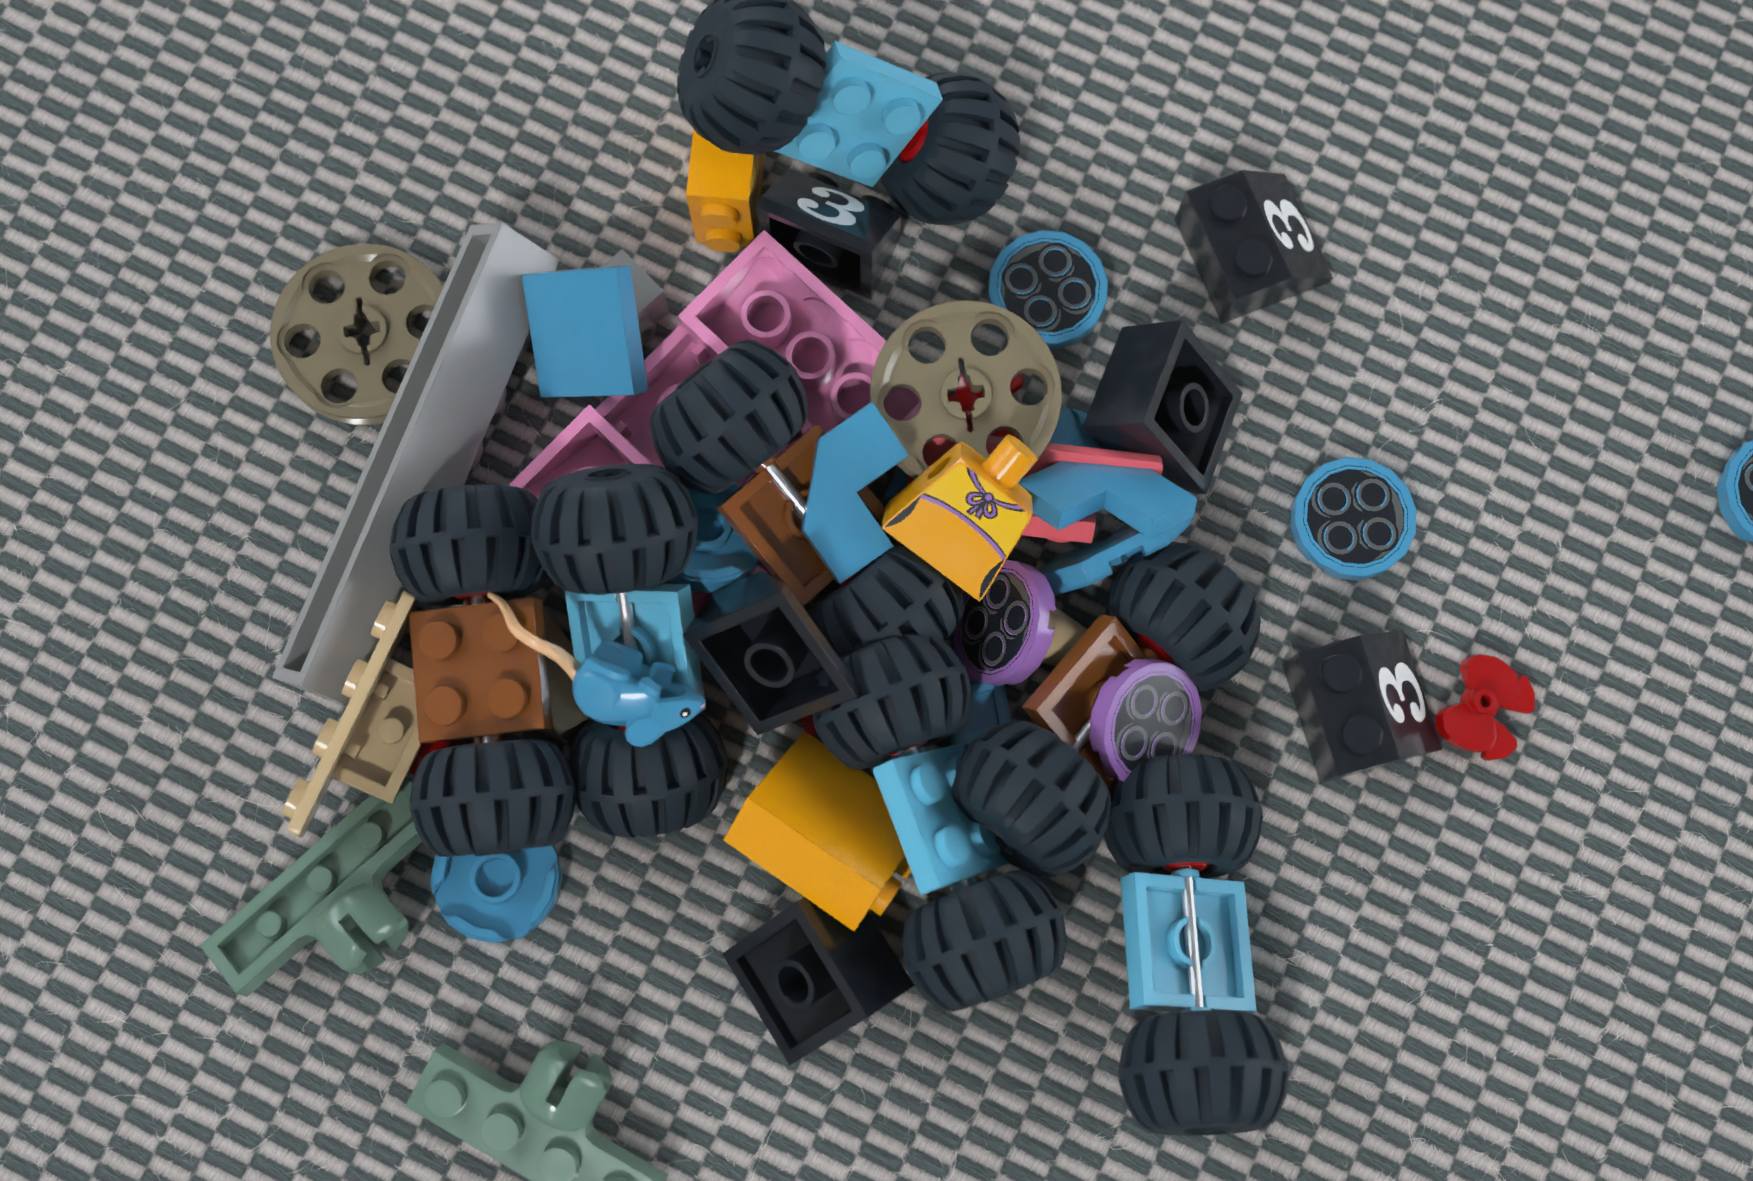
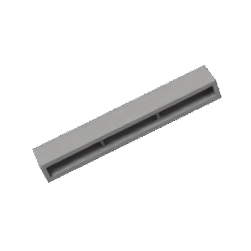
[272,223,559,707]

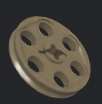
[270,244,443,426]
[870,300,1062,479]

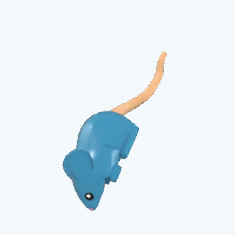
[487,592,706,747]

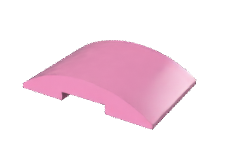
[509,230,921,618]

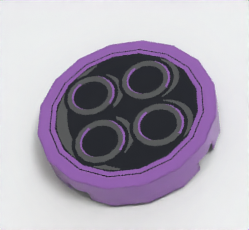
[953,560,1056,686]
[1089,659,1202,782]

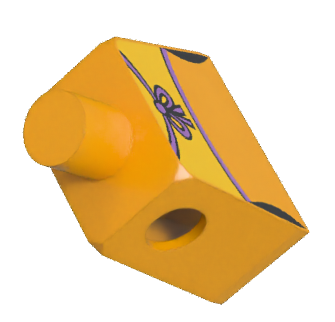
[882,434,1037,601]

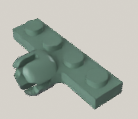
[199,774,423,997]
[405,1040,669,1181]

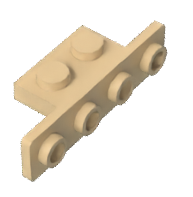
[282,590,422,838]

